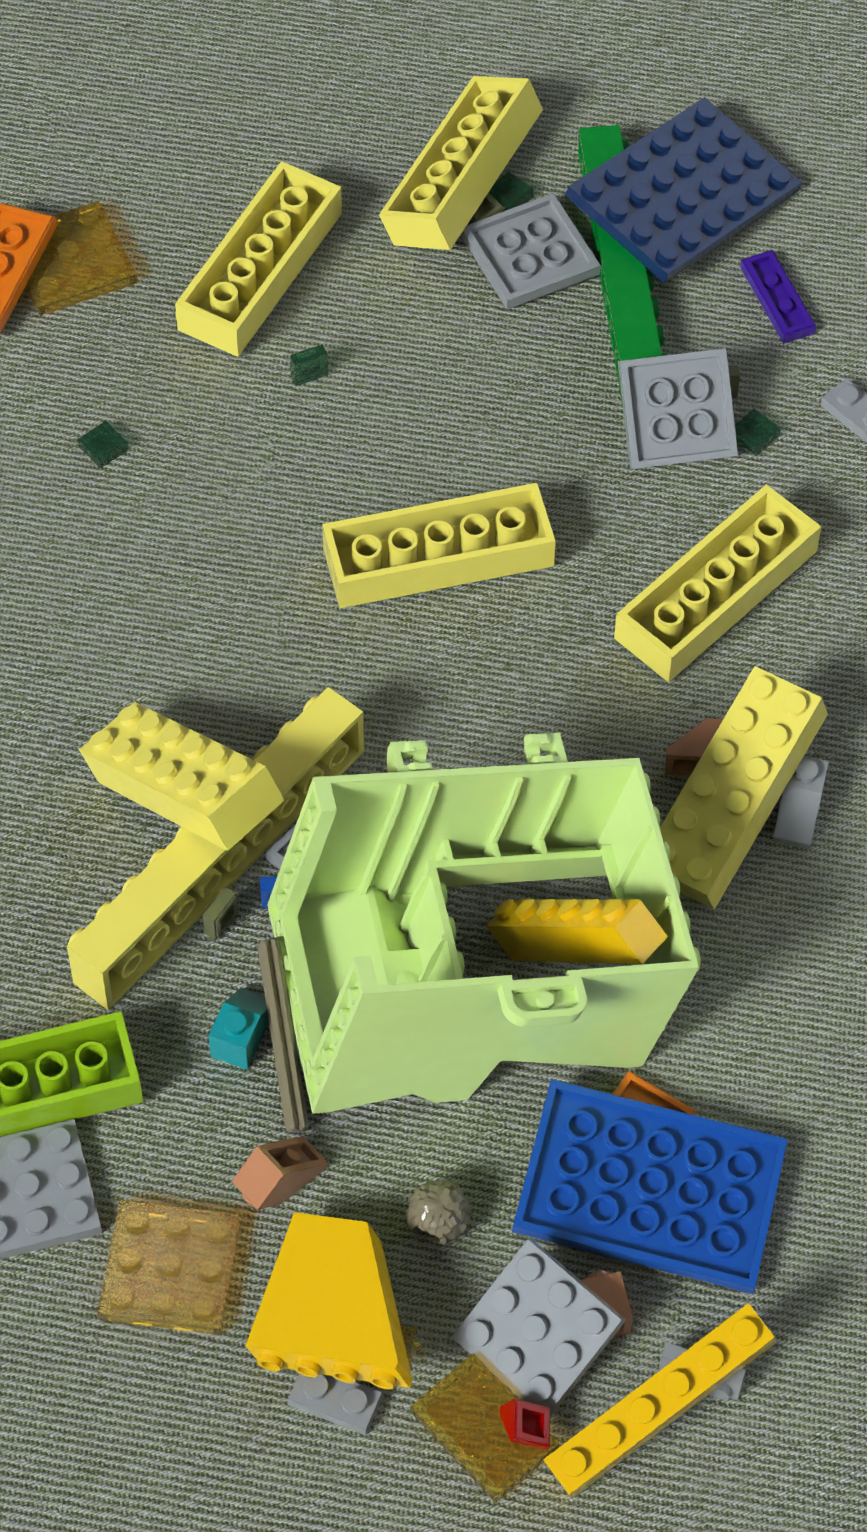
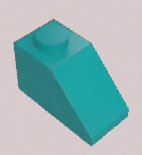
[208,988,269,1070]

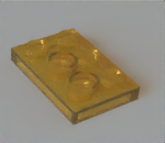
[410,1353,559,1503]

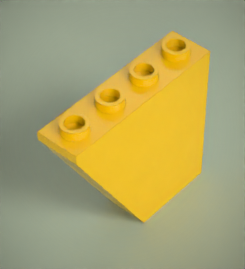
[245,1212,413,1389]

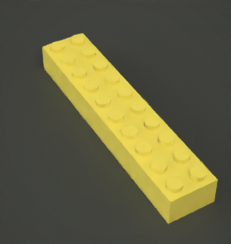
[67,687,364,1010]

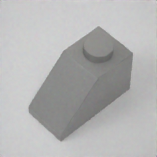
[773,756,829,849]

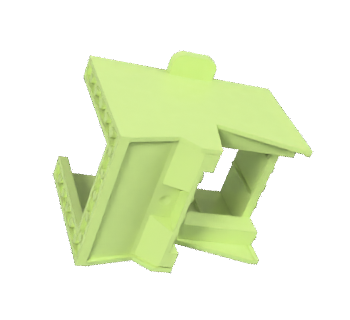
[267,732,701,1114]

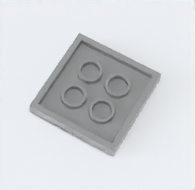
[461,193,601,309]
[618,348,738,469]
[0,1119,102,1259]
[452,1239,626,1417]

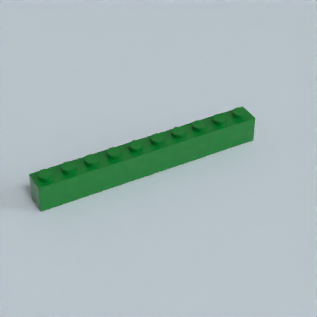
[577,125,667,414]

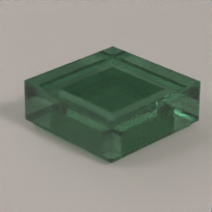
[488,172,534,211]
[290,344,328,386]
[735,409,781,456]
[78,421,129,469]

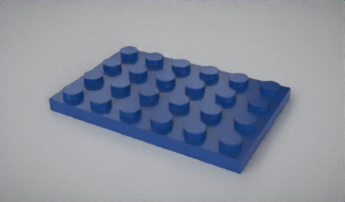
[512,1079,788,1294]

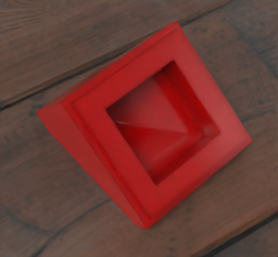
[499,1399,550,1450]

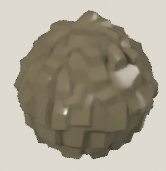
[405,1180,471,1244]

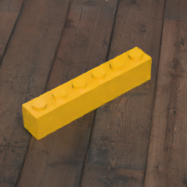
[486,899,668,964]
[543,1303,775,1499]

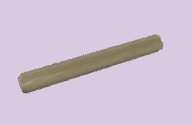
[257,939,309,1133]

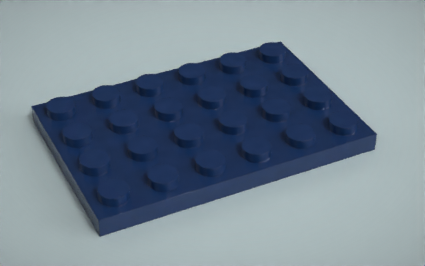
[566,97,802,283]

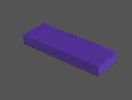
[740,250,816,344]

